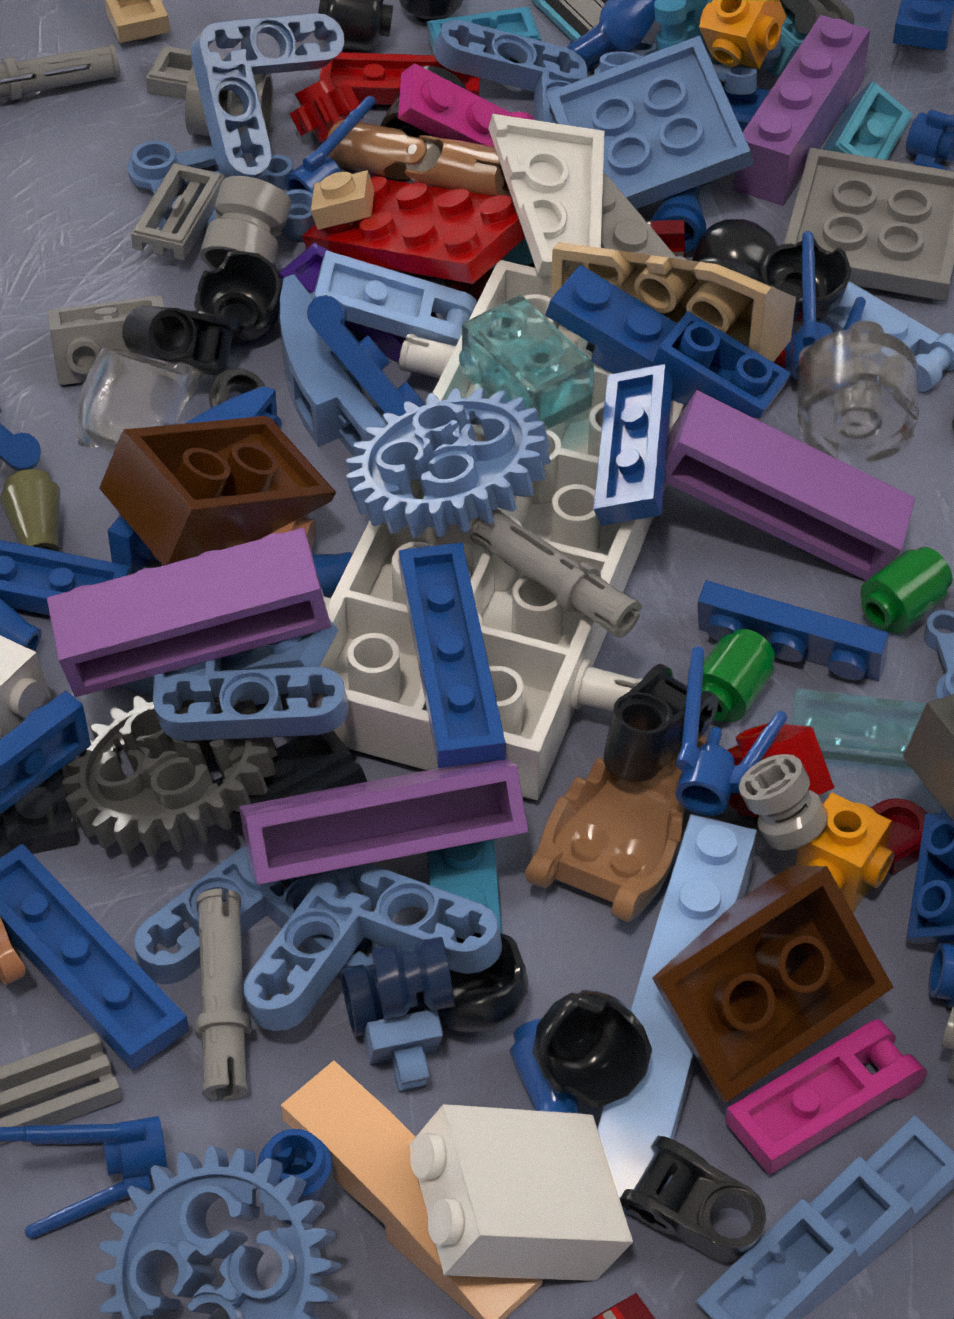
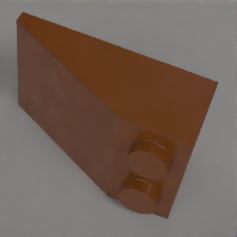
[99,416,336,566]
[652,865,894,1102]

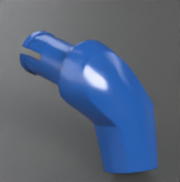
[567,0,656,72]

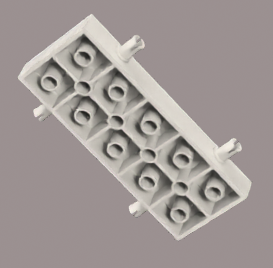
[308,260,686,801]

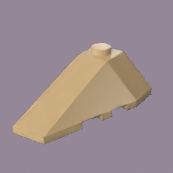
[551,242,796,362]

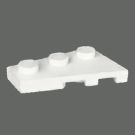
[488,114,605,277]

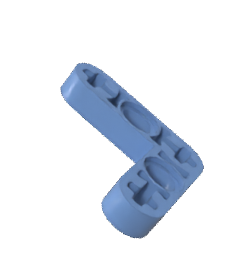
[191,13,344,178]
[433,20,588,124]
[153,658,349,741]
[134,844,387,984]
[244,863,502,1031]

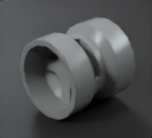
[739,754,828,851]

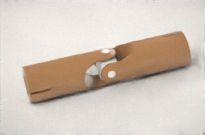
[327,120,512,198]

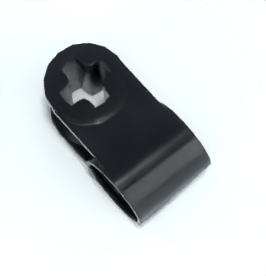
[122,306,242,377]
[603,664,719,782]
[619,1136,766,1264]

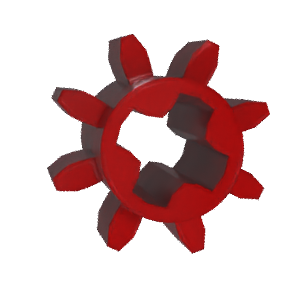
[289,76,360,143]

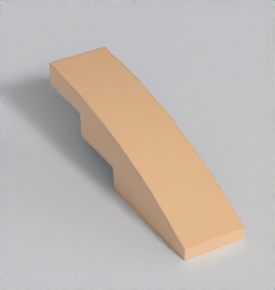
[281,1061,543,1319]

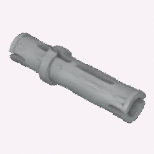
[0,44,120,101]
[470,509,642,638]
[195,889,251,1101]

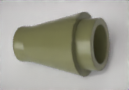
[0,469,60,552]

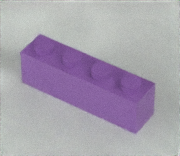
[733,15,870,206]
[664,390,915,580]
[47,527,332,697]
[239,758,528,885]

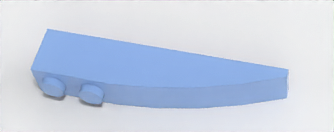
[598,814,757,1216]

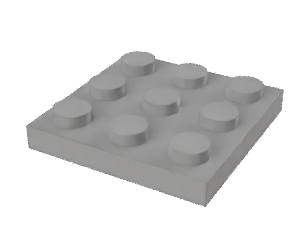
[784,147,954,301]

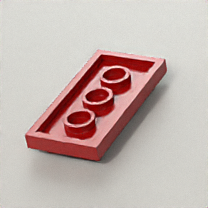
[302,176,525,284]

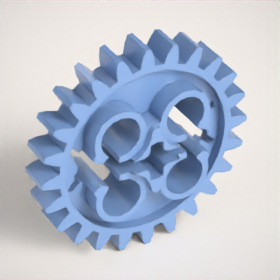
[346,387,551,538]
[96,1146,341,1319]

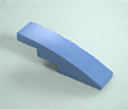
[696,1115,954,1319]

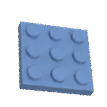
[546,35,754,209]

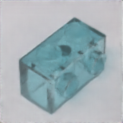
[459,294,594,430]

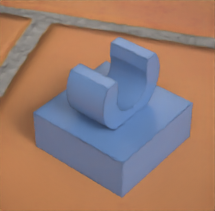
[364,1009,443,1092]

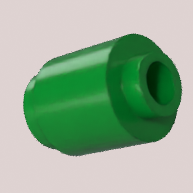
[860,547,953,633]
[702,629,775,722]

